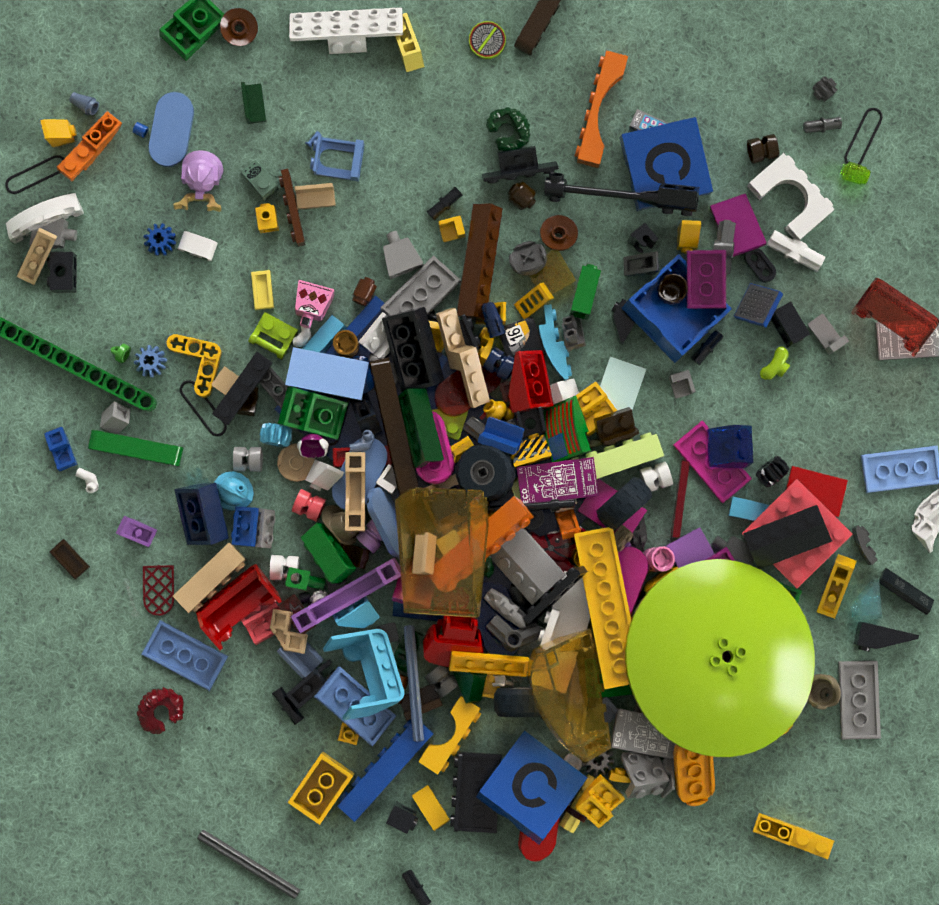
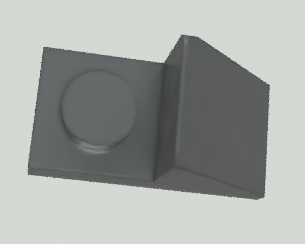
[623,251,659,276]

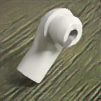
[292,326,312,347]

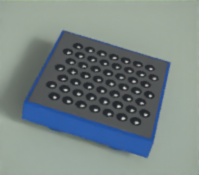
[734,283,783,328]

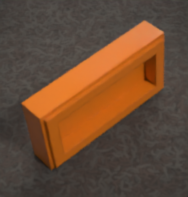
[555,509,581,540]

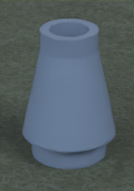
[69,92,99,115]

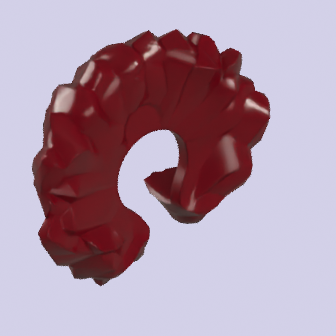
[137,687,184,734]

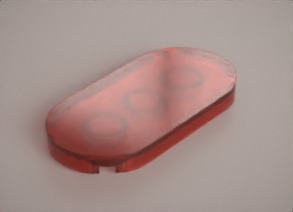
[435,357,501,416]

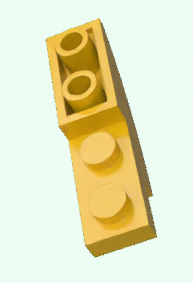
[753,813,834,859]

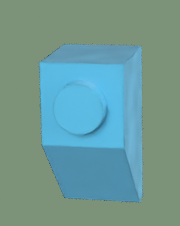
[332,596,380,628]

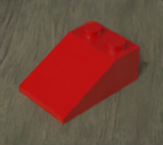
[509,350,554,413]

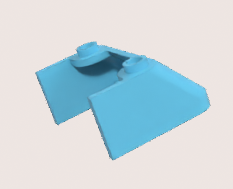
[323,629,404,721]

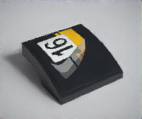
[499,316,546,358]

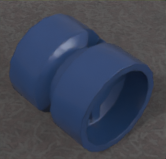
[483,347,514,382]

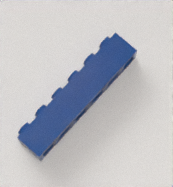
[337,719,434,822]

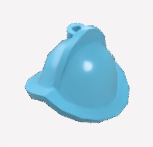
[214,471,254,511]

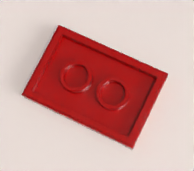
[785,466,848,517]

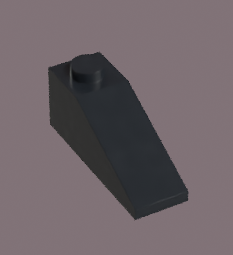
[854,622,919,652]

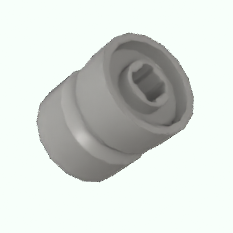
[233,447,263,472]

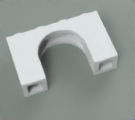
[747,153,834,240]

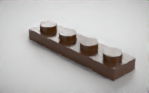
[279,169,306,247]

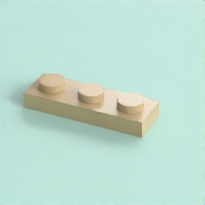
[17,228,57,285]

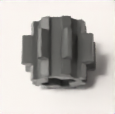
[812,76,837,102]

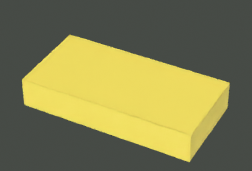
[251,270,274,310]

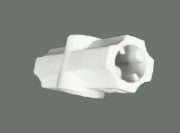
[767,230,825,272]

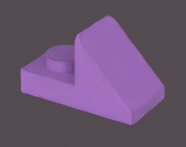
[116,516,157,547]

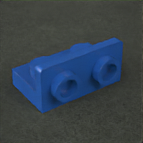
[231,506,259,547]

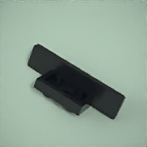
[482,146,559,184]

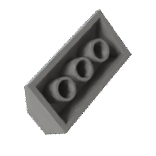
[490,528,566,605]

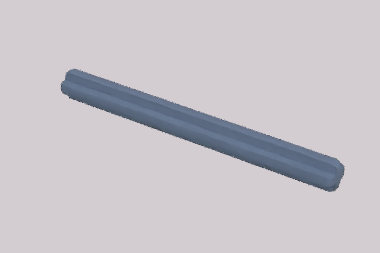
[404,625,424,742]

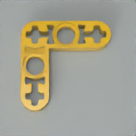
[166,334,222,398]

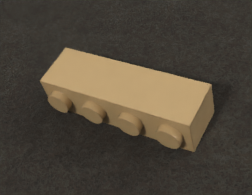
[173,543,247,613]

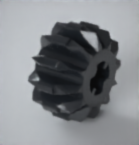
[756,456,790,487]

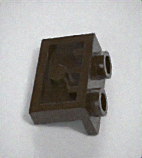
[594,407,640,446]

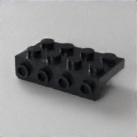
[450,751,501,833]

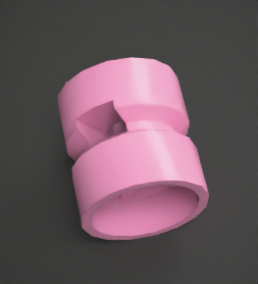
[643,546,675,572]

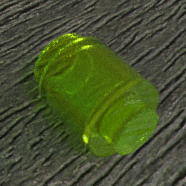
[840,161,871,185]

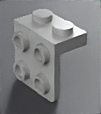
[621,751,669,799]

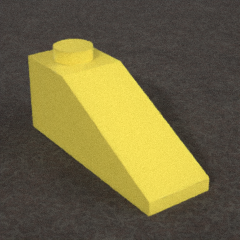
[395,13,425,72]

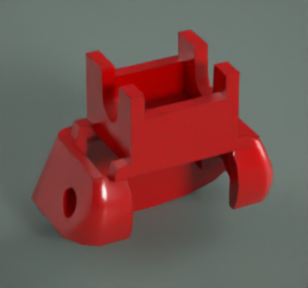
[423,606,484,667]

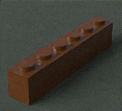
[457,203,503,320]

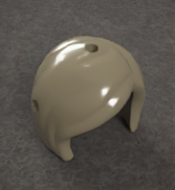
[807,674,841,710]

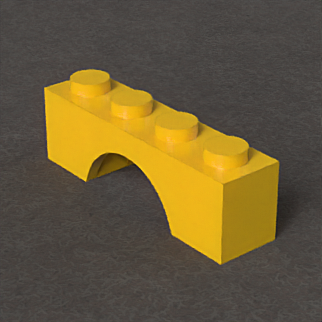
[418,695,481,775]

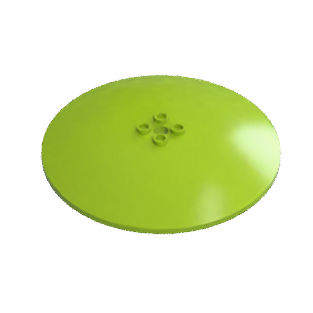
[625,559,815,757]

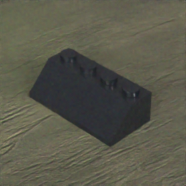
[382,307,445,392]
[743,505,832,569]

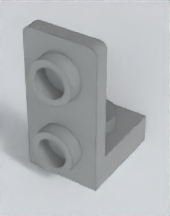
[808,314,849,355]

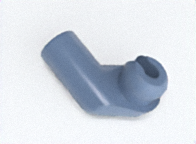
[349,430,374,452]

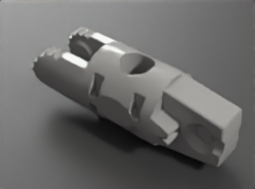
[484,588,527,628]

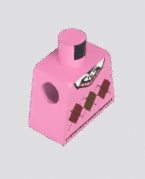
[295,280,335,328]

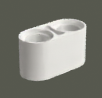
[178,231,218,261]

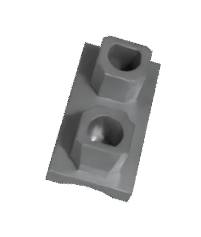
[562,315,586,352]

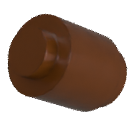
[352,277,377,307]

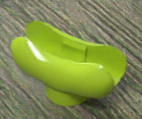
[760,347,790,380]

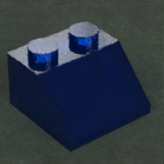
[707,425,754,469]

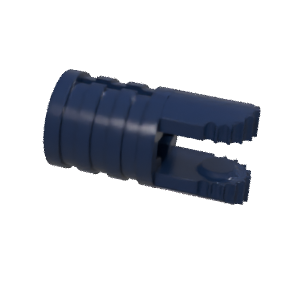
[481,302,506,338]

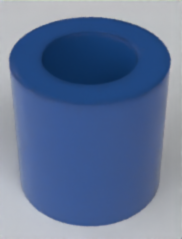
[132,122,149,138]

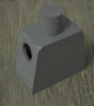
[711,535,754,565]

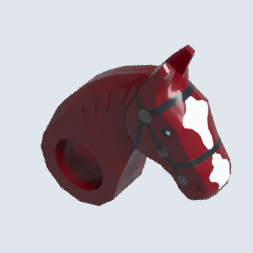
[529,527,586,591]

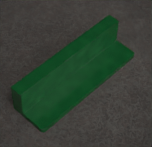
[398,389,444,468]

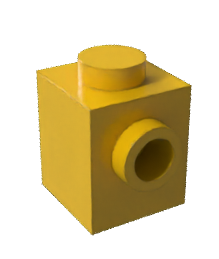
[255,203,279,234]

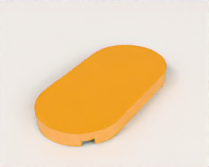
[673,745,715,806]

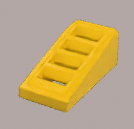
[514,282,554,319]

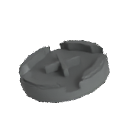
[509,241,547,276]

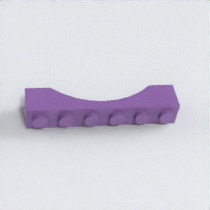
[291,558,404,633]

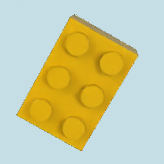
[288,752,355,825]

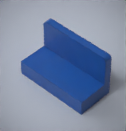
[478,417,524,455]

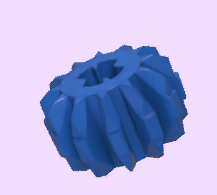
[144,223,176,256]

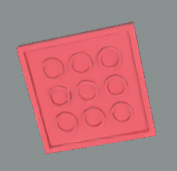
[742,479,853,588]

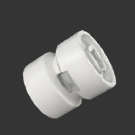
[640,462,673,492]
[270,555,300,581]

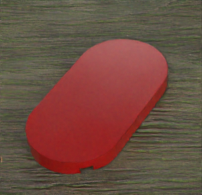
[518,819,559,861]

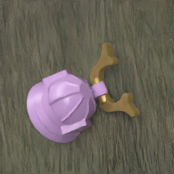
[173,150,224,212]

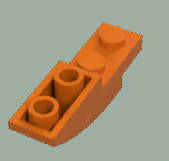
[57,111,122,181]

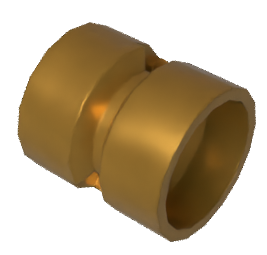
[333,330,359,358]

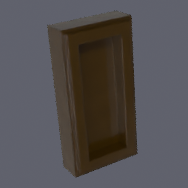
[49,539,90,580]

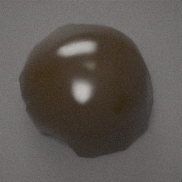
[657,273,688,305]

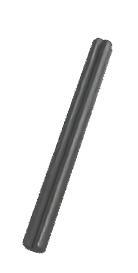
[197,830,300,899]

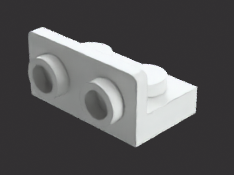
[359,312,390,359]

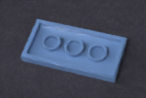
[141,620,228,691]
[314,666,396,746]

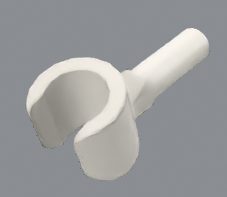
[492,675,514,687]

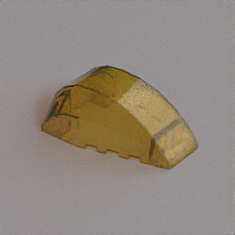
[527,629,611,762]

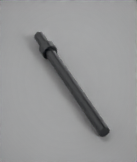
[458,499,575,516]

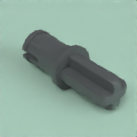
[803,117,842,133]

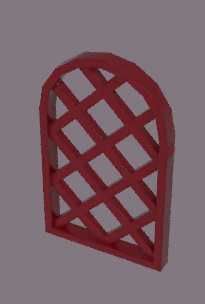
[143,565,175,616]

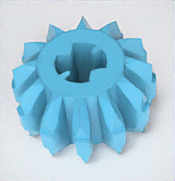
[260,423,292,447]

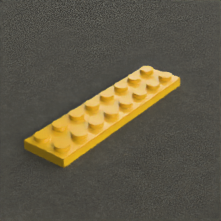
[574,527,631,689]

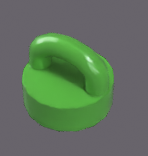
[110,344,131,363]

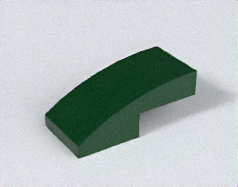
[394,631,424,672]

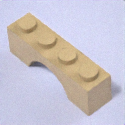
[345,452,366,532]

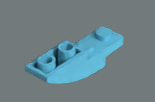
[538,304,572,381]

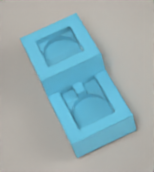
[728,497,769,521]

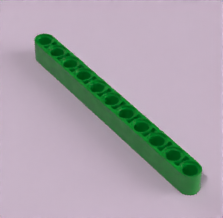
[0,317,157,412]

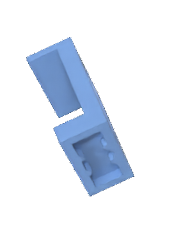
[310,134,365,181]

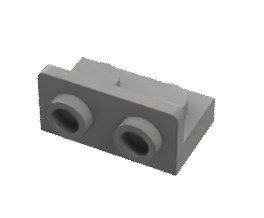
[250,508,276,548]

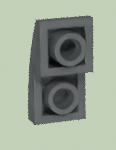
[852,525,878,565]

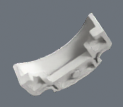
[6,193,84,244]
[912,489,939,553]

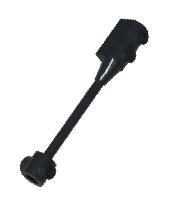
[544,173,700,216]

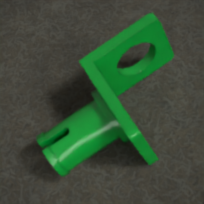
[285,567,325,590]

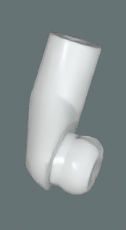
[76,468,99,493]

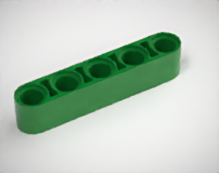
[88,430,183,467]

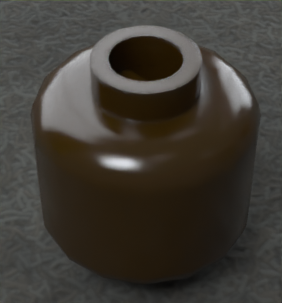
[507,182,536,210]

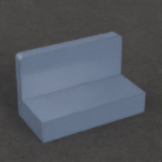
[277,632,324,679]

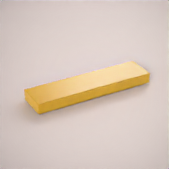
[449,651,529,677]

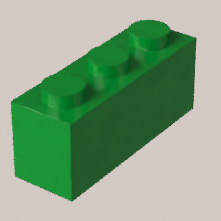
[300,523,356,584]

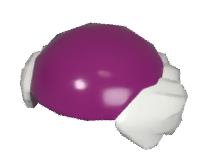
[297,433,329,459]

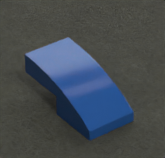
[44,427,78,471]

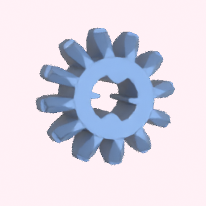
[134,345,167,378]

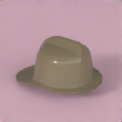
[321,505,359,545]

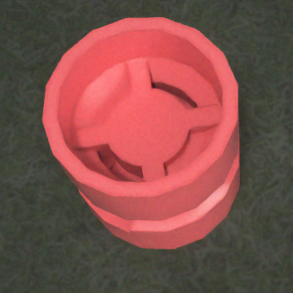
[292,489,326,522]

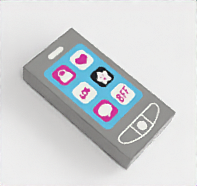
[629,109,667,131]

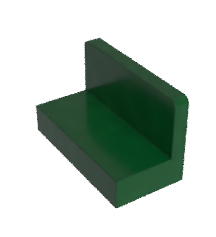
[241,82,267,124]

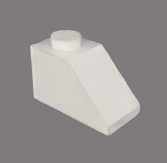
[305,460,344,491]

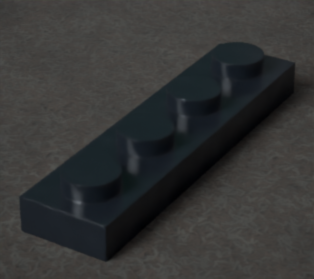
[212,352,273,426]
[523,566,588,624]

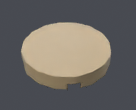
[277,444,315,482]

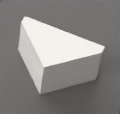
[550,379,579,404]

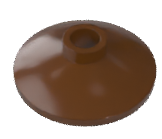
[220,8,258,46]
[540,215,578,251]

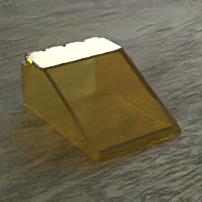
[395,487,489,618]

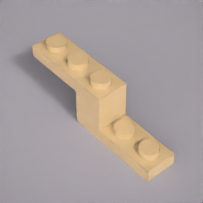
[436,308,490,408]

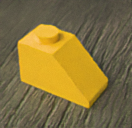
[40,119,77,148]
[677,220,701,254]

